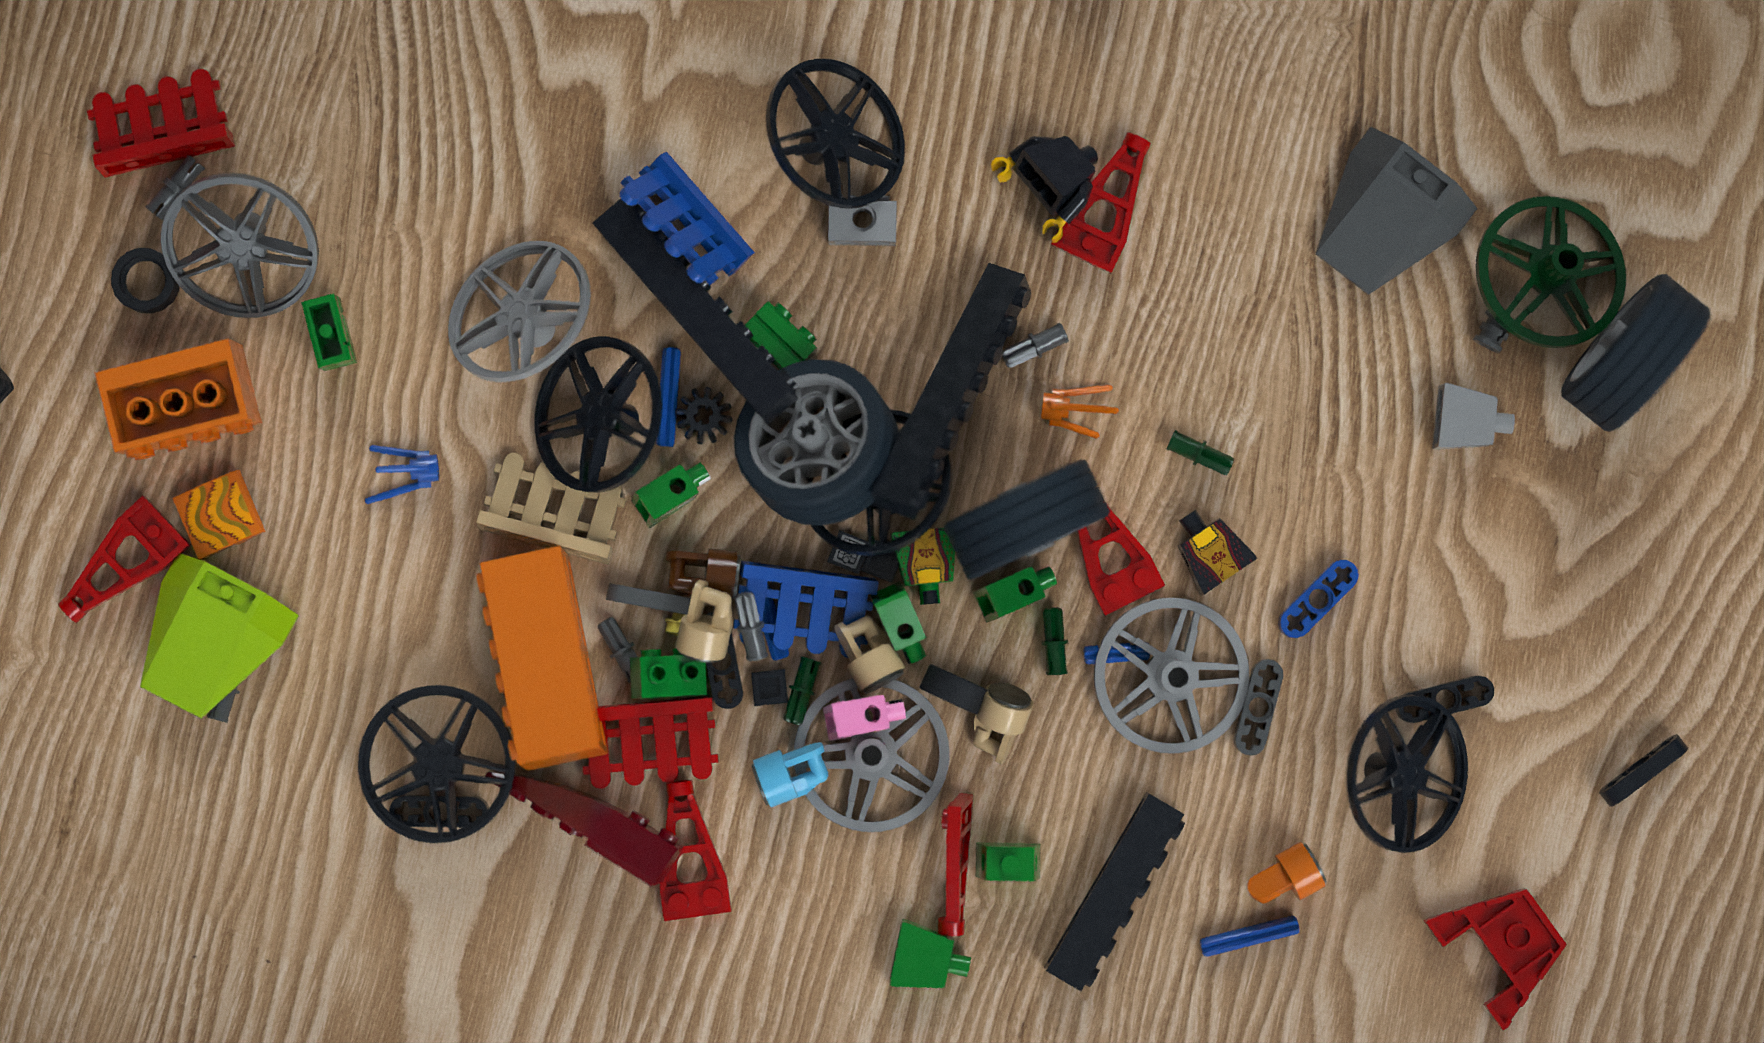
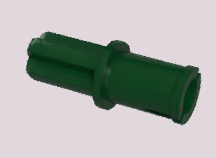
[1166,430,1234,475]
[1041,607,1068,675]
[783,656,822,725]

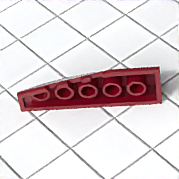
[485,770,684,887]

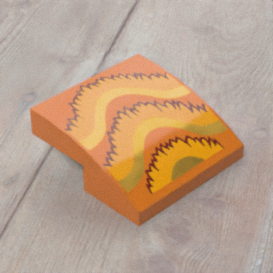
[172,470,266,560]

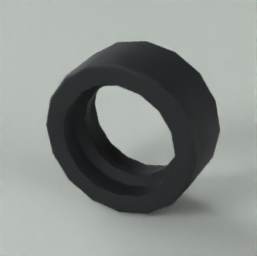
[111,248,180,314]
[919,664,988,714]

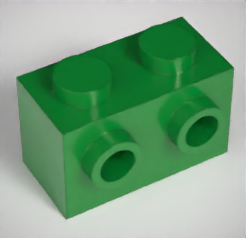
[630,648,707,698]

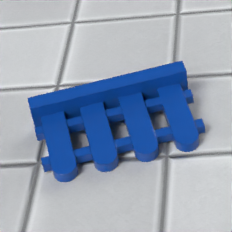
[619,151,755,285]
[733,560,879,658]

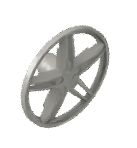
[448,241,591,382]
[1094,598,1249,753]
[794,678,949,832]

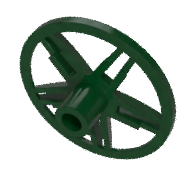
[1475,196,1626,348]

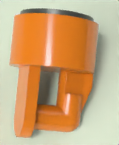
[1247,842,1327,904]

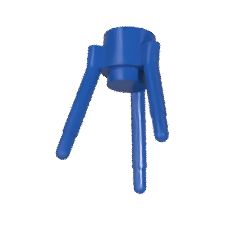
[365,445,439,504]

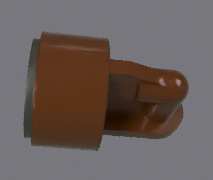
[665,548,740,600]

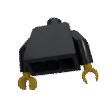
[991,136,1098,243]

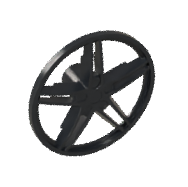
[766,59,905,209]
[534,336,662,493]
[808,410,953,556]
[358,685,516,843]
[1346,695,1468,853]

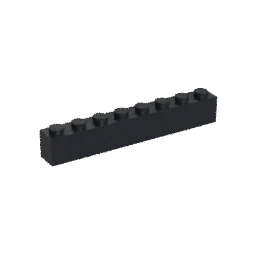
[592,199,798,425]
[871,263,1031,520]

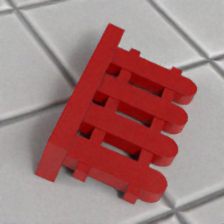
[87,69,235,178]
[582,696,719,789]

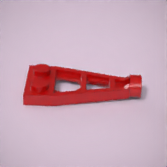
[1050,132,1151,274]
[58,495,191,623]
[1077,506,1165,616]
[659,780,732,921]
[937,793,973,936]

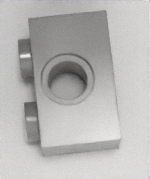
[828,195,897,246]

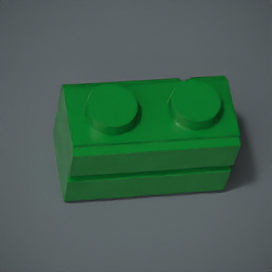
[301,294,357,371]
[745,301,817,370]

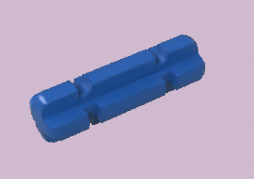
[1083,642,1150,665]

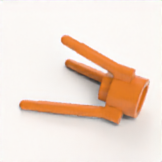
[1041,385,1119,439]

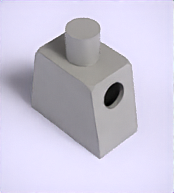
[1432,383,1515,450]

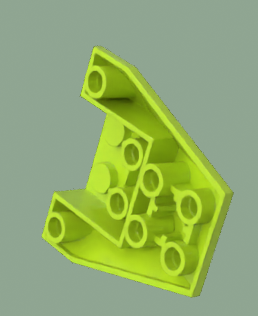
[140,553,299,719]

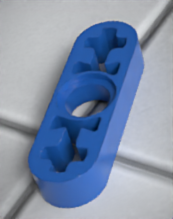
[1278,560,1359,638]

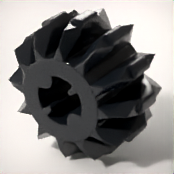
[675,387,733,445]

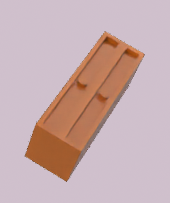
[476,545,608,771]

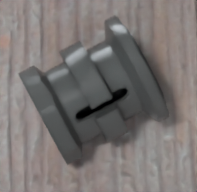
[1473,309,1509,353]

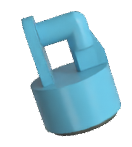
[751,742,828,808]

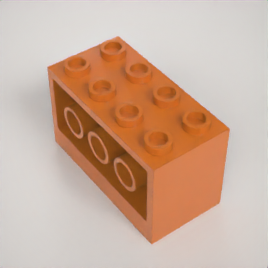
[95,338,262,460]

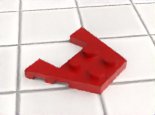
[1424,888,1567,1031]

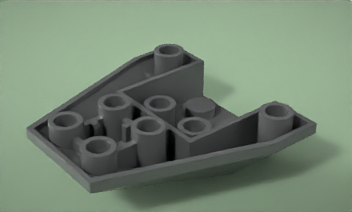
[1315,127,1478,295]

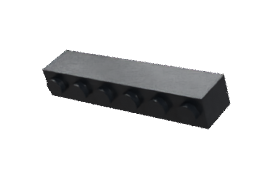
[1044,792,1185,991]

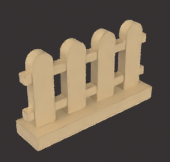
[476,453,627,565]

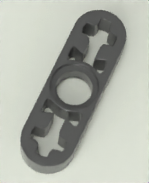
[606,583,705,615]
[1234,659,1283,756]

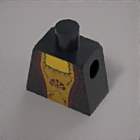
[1178,510,1258,595]

